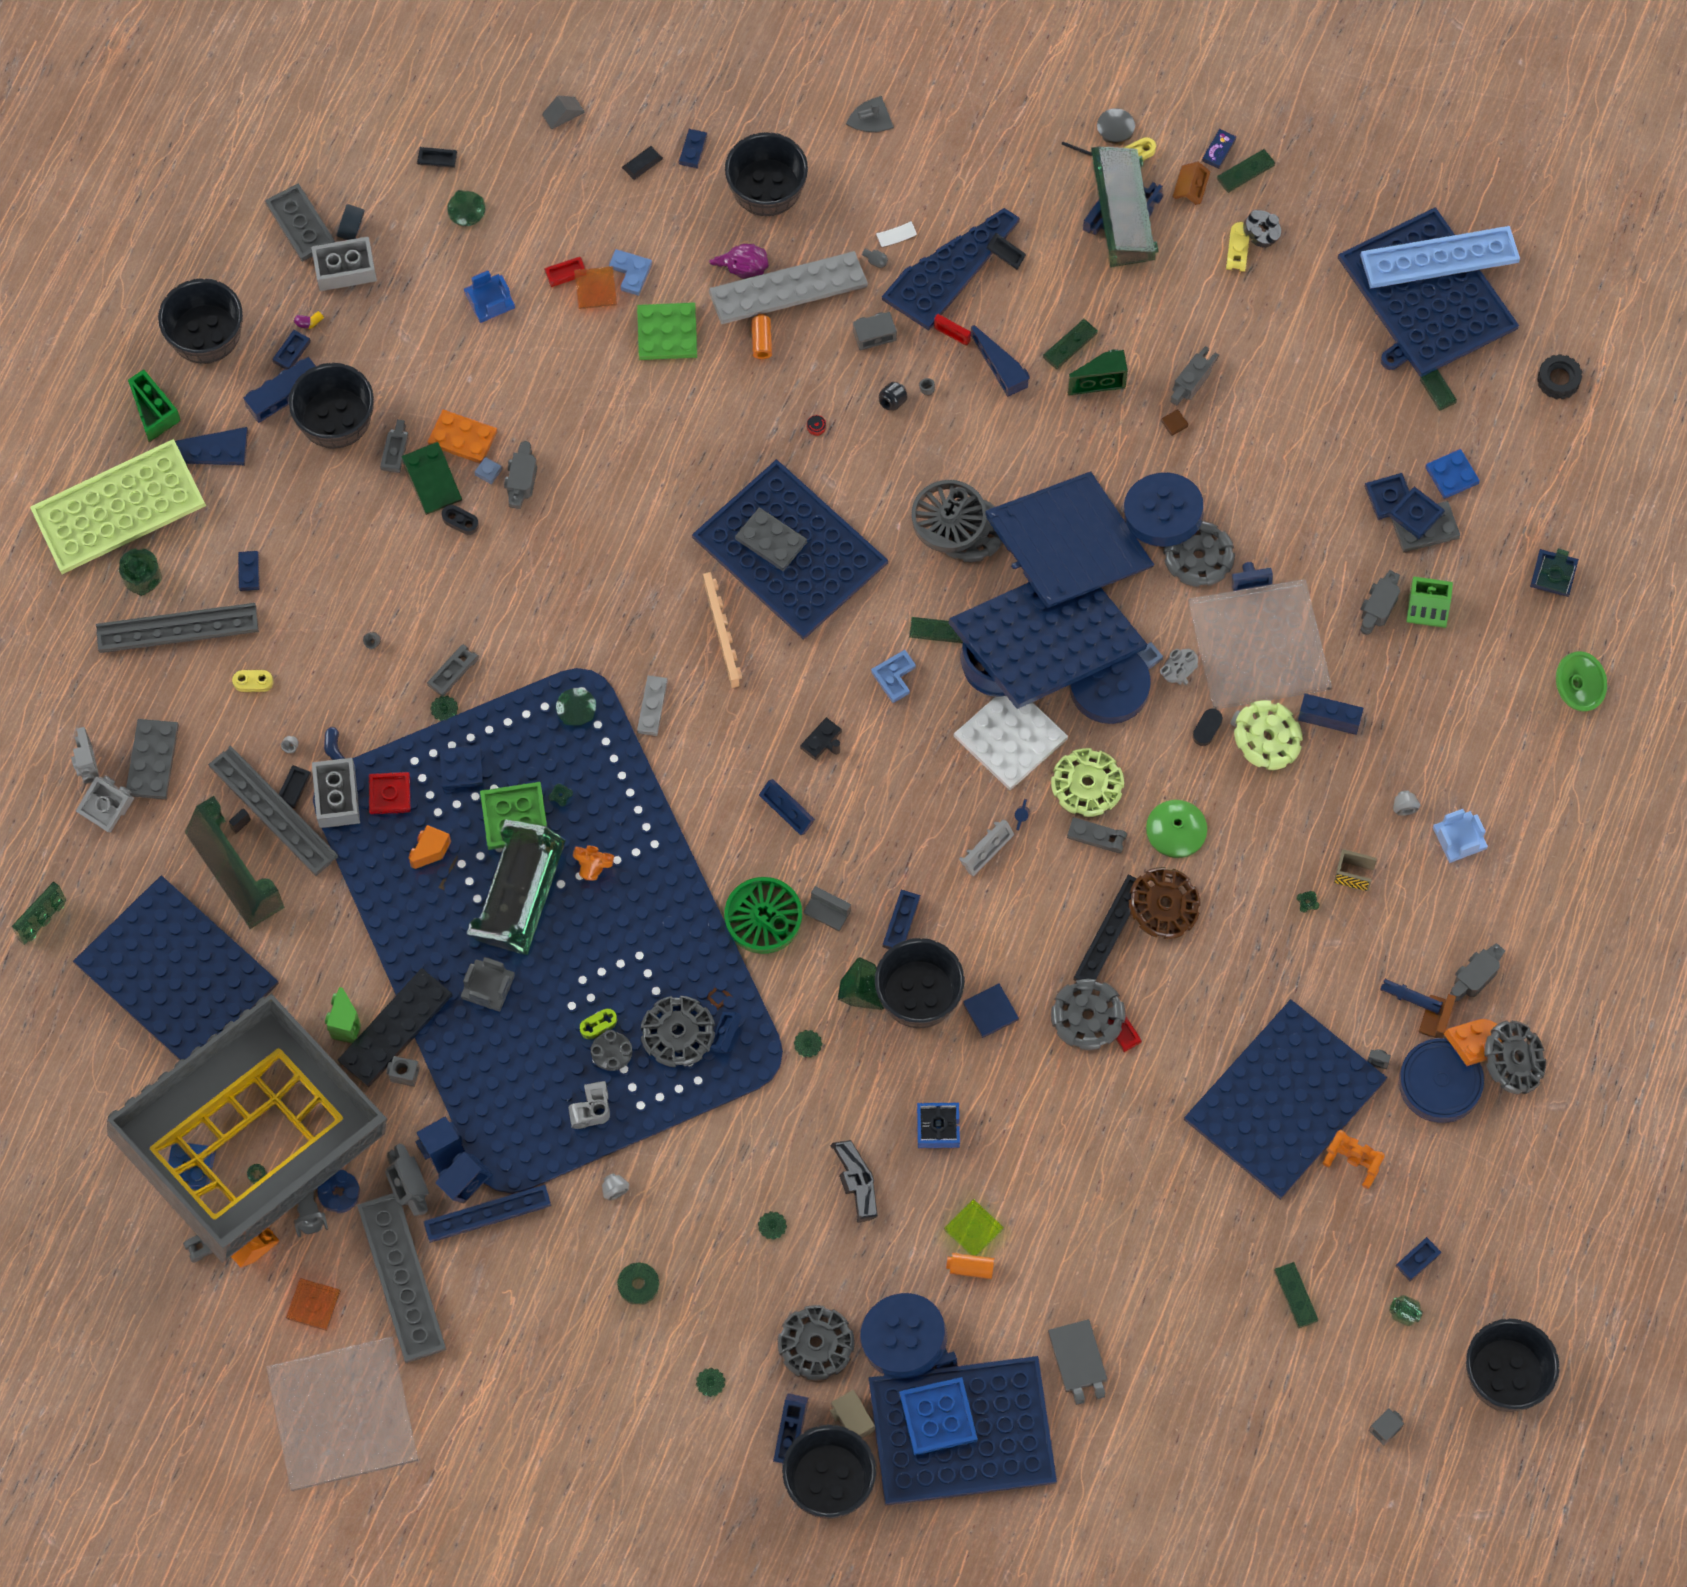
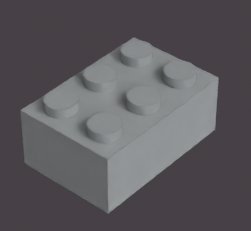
[311,237,377,291]
[312,758,360,828]

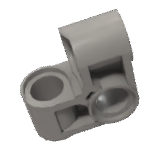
[568,1081,610,1129]

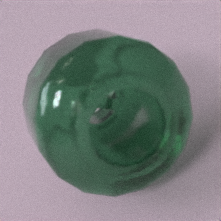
[1389,1295,1423,1326]

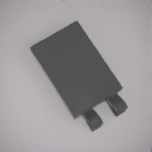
[1048,1319,1107,1405]

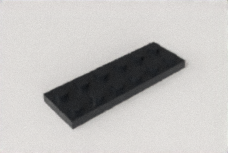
[338,968,453,1088]

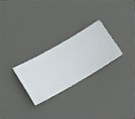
[876,221,917,247]

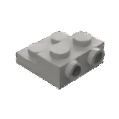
[71,727,99,783]
[76,776,134,832]

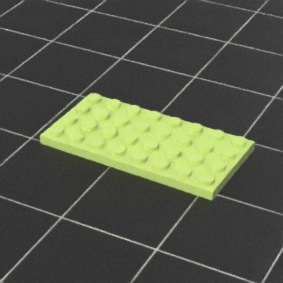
[30,439,206,574]

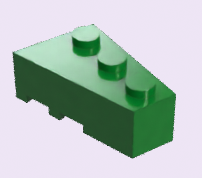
[128,369,181,442]

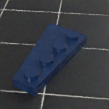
[175,427,248,465]

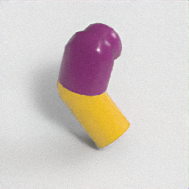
[294,311,324,329]

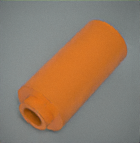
[751,314,772,359]
[946,1253,994,1279]

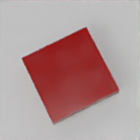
[369,772,411,814]

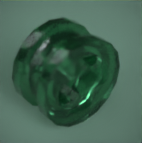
[247,1164,267,1184]

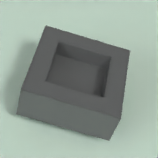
[1367,1049,1391,1069]

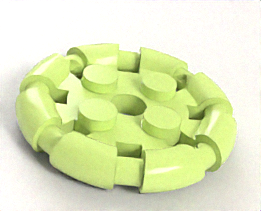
[1234,700,1303,770]
[1051,748,1124,817]

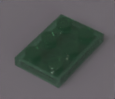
[11,881,67,945]

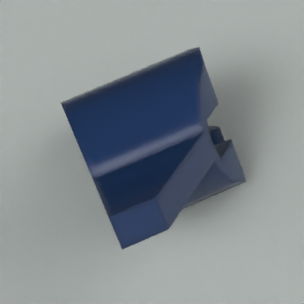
[1015,799,1030,831]

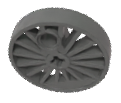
[911,480,987,553]

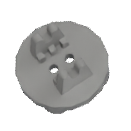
[1160,649,1198,685]

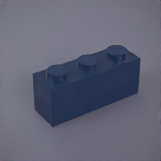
[1298,693,1364,735]

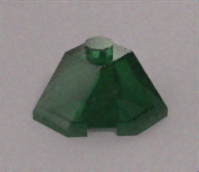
[837,957,884,1010]

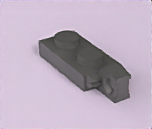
[380,419,408,473]

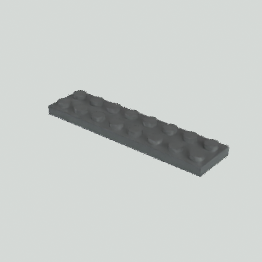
[357,1193,446,1363]

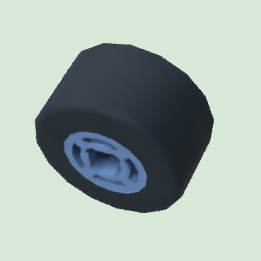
[337,204,365,240]

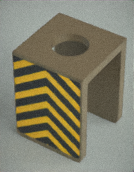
[1333,849,1377,891]

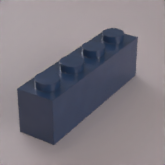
[243,356,315,423]

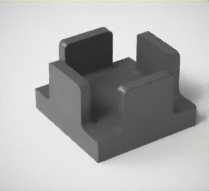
[461,957,515,1012]

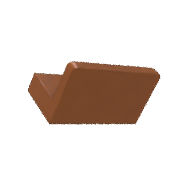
[1172,161,1211,205]
[1419,994,1456,1038]

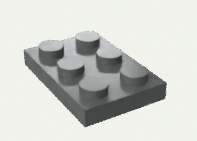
[1391,501,1460,553]
[735,507,807,571]

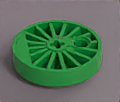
[724,877,802,954]

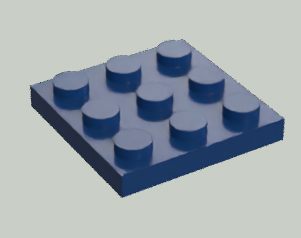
[899,1377,977,1455]

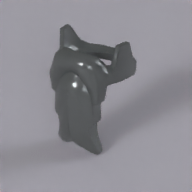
[294,1191,328,1237]

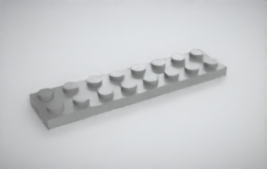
[709,251,868,324]

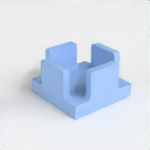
[1433,809,1488,863]

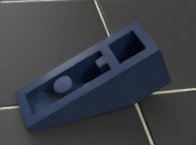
[773,1393,809,1463]

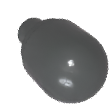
[862,248,888,268]

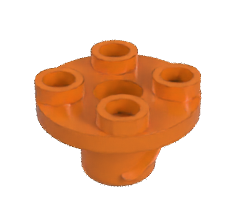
[573,845,614,881]

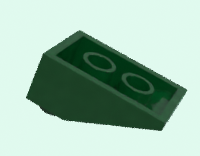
[1067,349,1128,396]
[401,442,462,515]

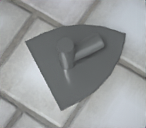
[846,96,894,132]

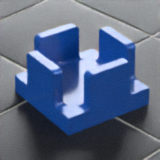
[464,271,515,323]

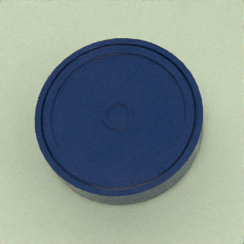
[1124,473,1204,547]
[1069,653,1151,724]
[1399,1038,1484,1123]
[860,1293,948,1379]

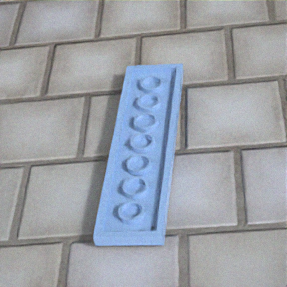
[1360,226,1520,288]

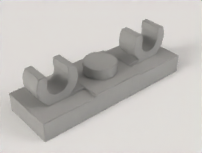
[959,820,1014,877]

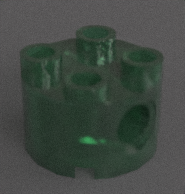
[118,548,162,596]

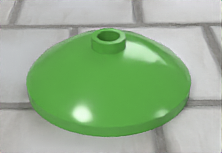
[1556,651,1607,712]
[1146,800,1207,858]

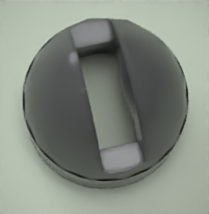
[919,378,935,396]
[363,632,381,649]

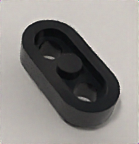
[442,505,479,535]

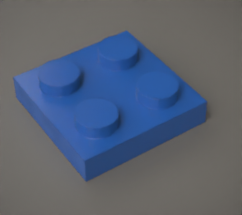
[1425,449,1480,499]

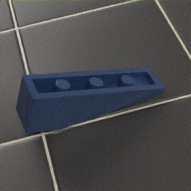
[971,325,1030,397]

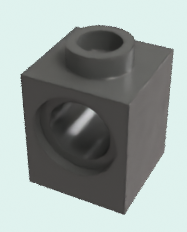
[386,1056,420,1087]
[1368,1408,1404,1446]

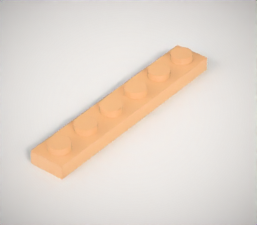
[703,572,742,688]

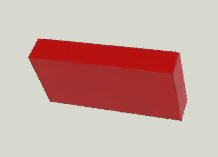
[544,256,587,287]
[934,314,971,346]
[1107,1017,1142,1052]

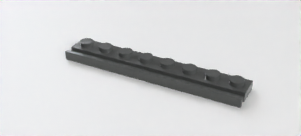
[96,603,259,653]
[208,745,338,876]

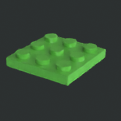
[637,302,697,360]
[480,782,549,850]

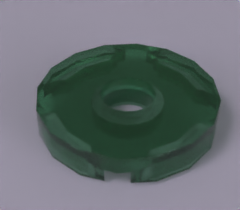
[617,1262,660,1305]

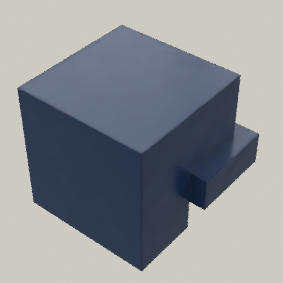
[415,1116,465,1174]

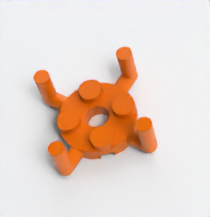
[1322,1130,1385,1189]

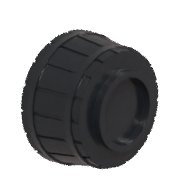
[725,132,808,217]
[158,278,243,364]
[289,363,374,449]
[875,938,965,1028]
[1466,1319,1560,1412]
[782,1425,876,1519]

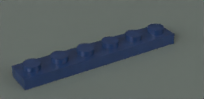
[423,1185,552,1243]

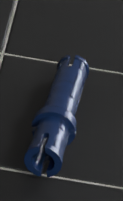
[1380,978,1443,1014]

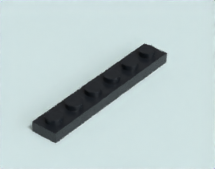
[1073,874,1141,981]

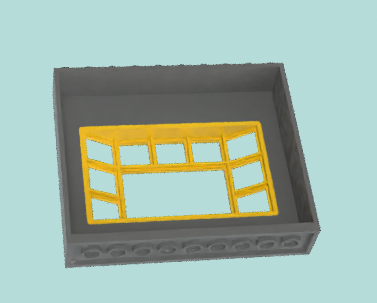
[107,994,387,1263]

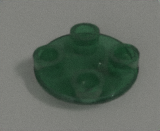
[447,190,486,226]
[556,688,596,725]

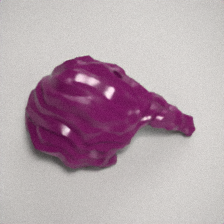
[709,244,769,279]

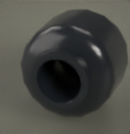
[879,382,908,411]

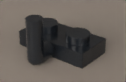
[800,717,842,760]

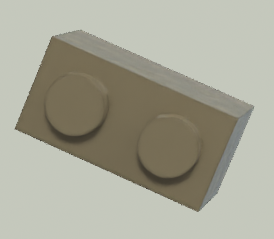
[830,1390,875,1438]

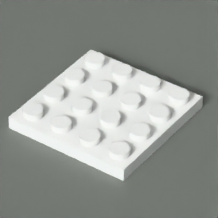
[954,696,1068,790]

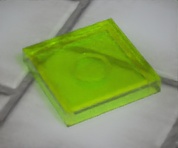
[944,1199,1004,1256]

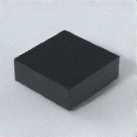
[229,808,251,834]

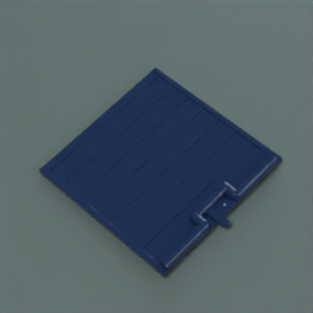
[985,471,1154,608]

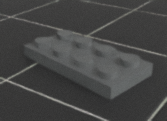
[265,183,335,262]
[126,719,179,800]

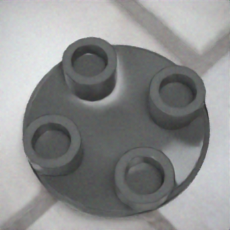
[1097,109,1135,143]
[591,1030,632,1071]

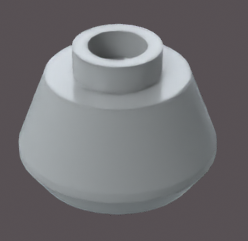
[1393,791,1421,816]
[602,1173,630,1200]

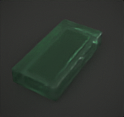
[1420,369,1457,411]

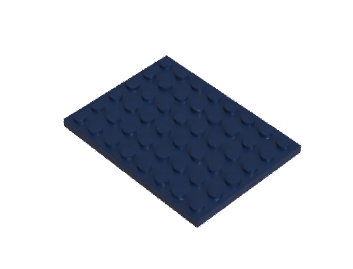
[1338,207,1519,378]
[692,459,888,640]
[948,582,1148,709]
[73,875,279,1060]
[1184,999,1387,1200]
[868,1356,1057,1506]

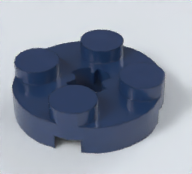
[317,1170,360,1213]

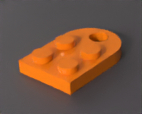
[1444,1019,1502,1066]

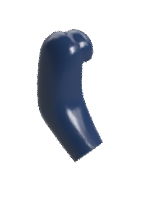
[324,727,345,760]

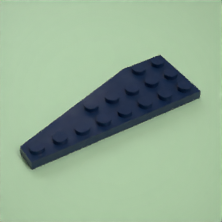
[882,208,1020,331]

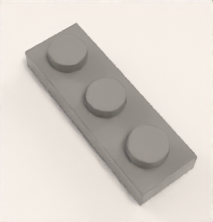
[637,675,668,736]

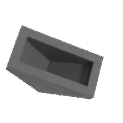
[542,95,585,130]

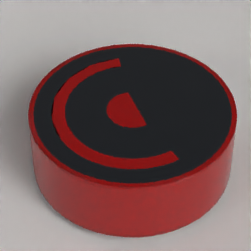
[807,415,826,436]

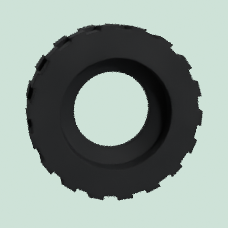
[1537,354,1583,400]

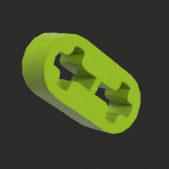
[580,1009,617,1039]

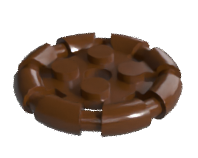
[1129,867,1201,939]

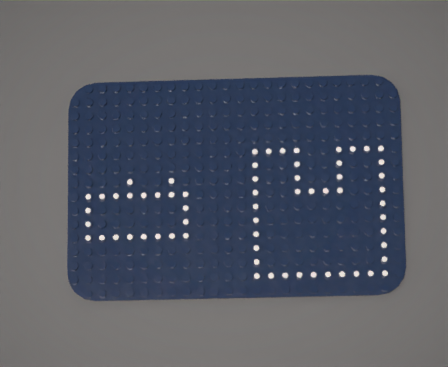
[313,668,783,1194]

